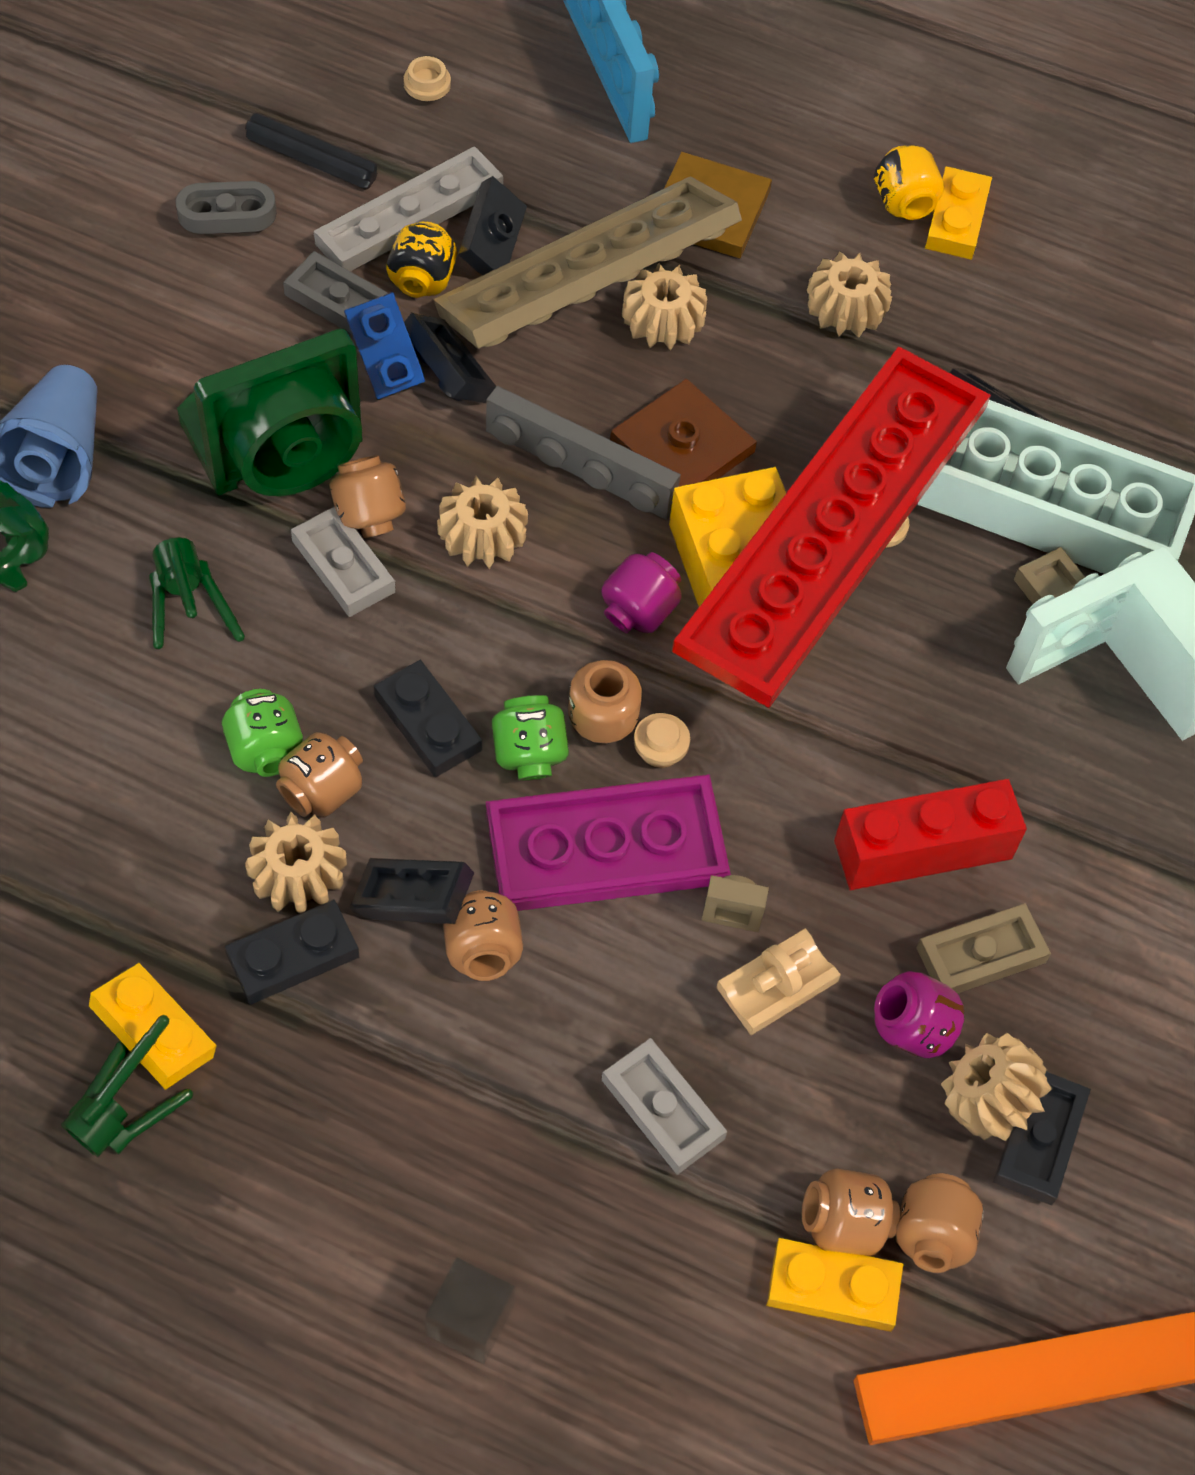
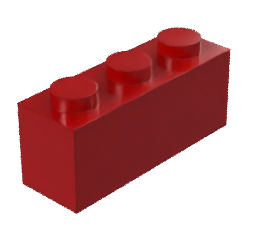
[834,779,1027,891]

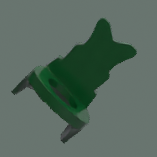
[0,480,49,592]

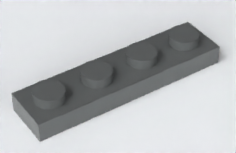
[486,385,681,520]

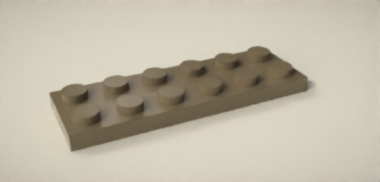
[433,176,742,349]

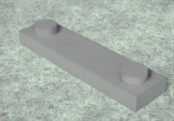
[314,146,503,272]

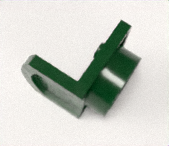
[177,329,363,496]

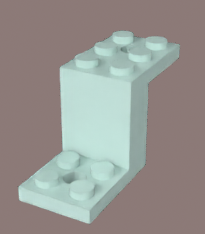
[1006,545,1195,741]

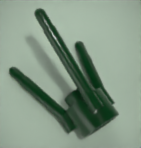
[149,537,245,649]
[61,1015,193,1157]

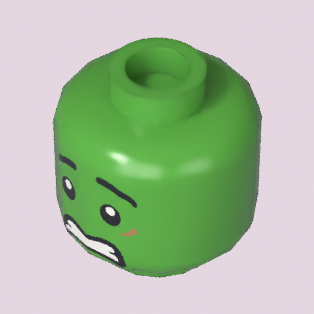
[222,689,303,777]
[492,695,569,781]

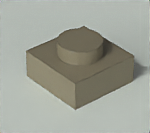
[1014,547,1085,604]
[702,875,769,932]

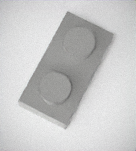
[291,507,395,617]
[602,1038,727,1175]

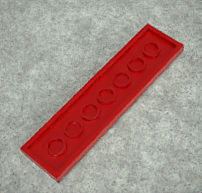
[672,346,991,708]

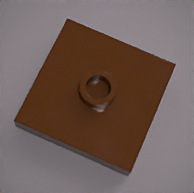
[610,378,757,487]

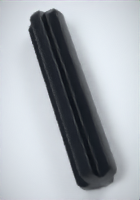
[245,113,378,189]

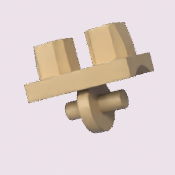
[717,928,841,1035]

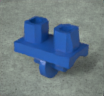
[343,292,426,399]

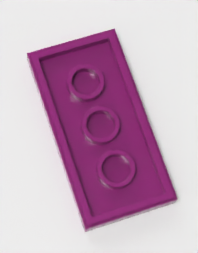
[485,774,731,911]

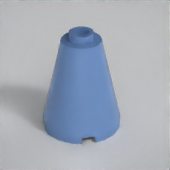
[0,365,98,508]

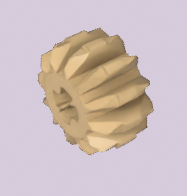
[807,252,892,337]
[622,263,707,351]
[437,476,528,569]
[245,812,347,914]
[941,1033,1051,1141]

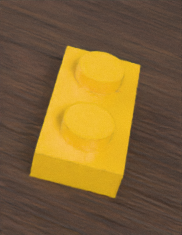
[925,166,992,260]
[89,963,216,1090]
[766,1238,903,1332]

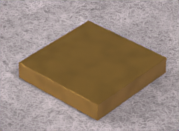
[664,152,772,259]

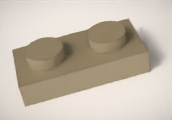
[916,903,1051,994]

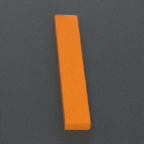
[853,1312,1195,1446]

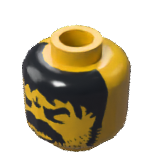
[874,145,944,220]
[386,221,457,298]

